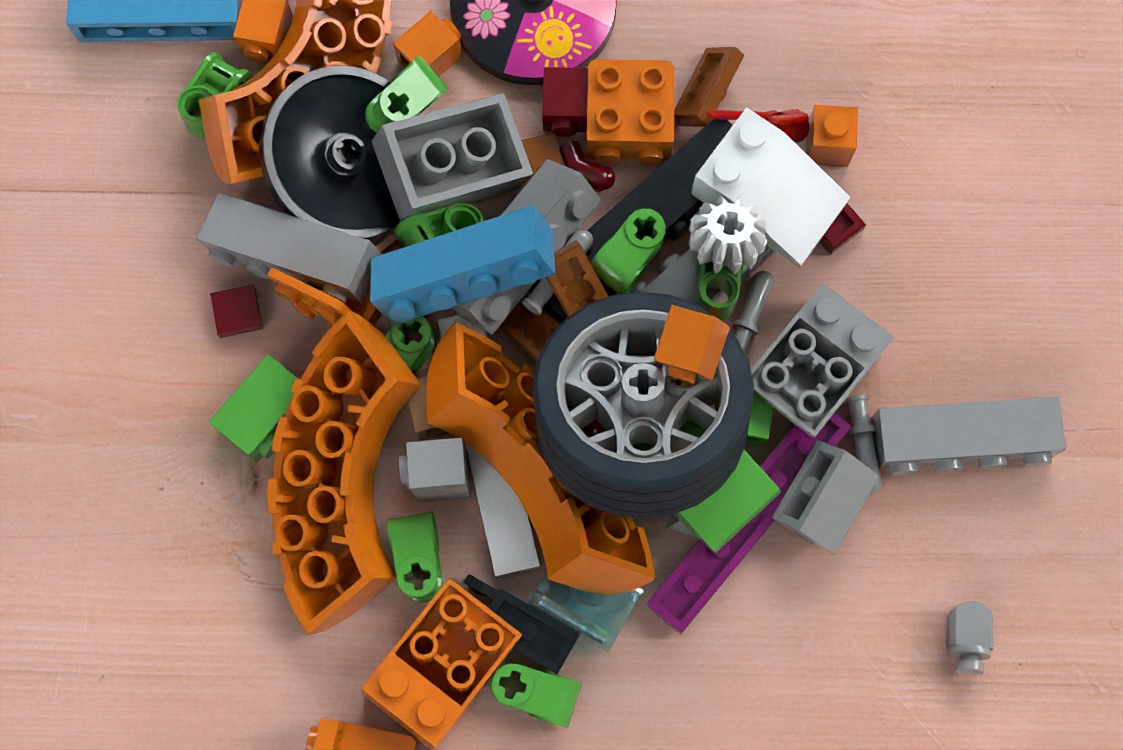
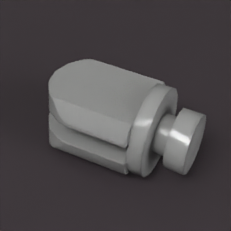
[946,601,994,675]

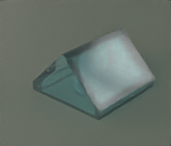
[529,574,643,653]

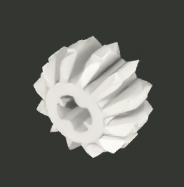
[689,195,767,275]

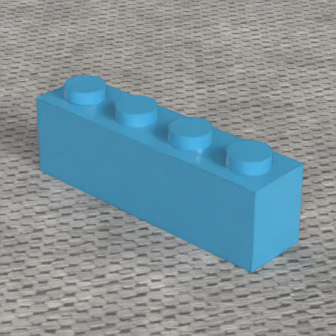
[66,0,243,42]
[370,205,555,325]

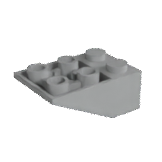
[751,283,894,439]

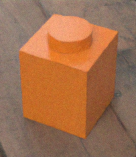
[233,0,293,63]
[393,10,462,77]
[806,105,858,167]
[653,305,730,384]

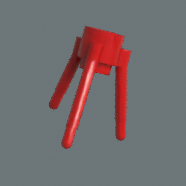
[706,109,810,143]

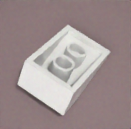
[691,107,850,268]

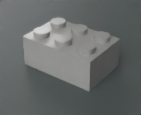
[372,93,533,222]

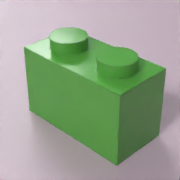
[209,354,297,463]

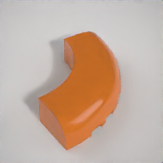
[198,0,393,184]
[267,311,422,635]
[426,322,655,594]

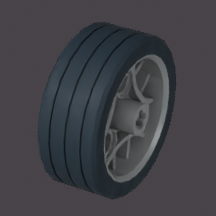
[533,292,754,519]

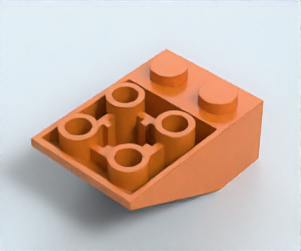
[361,578,522,750]

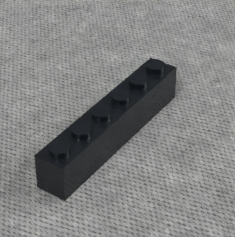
[529,119,733,324]

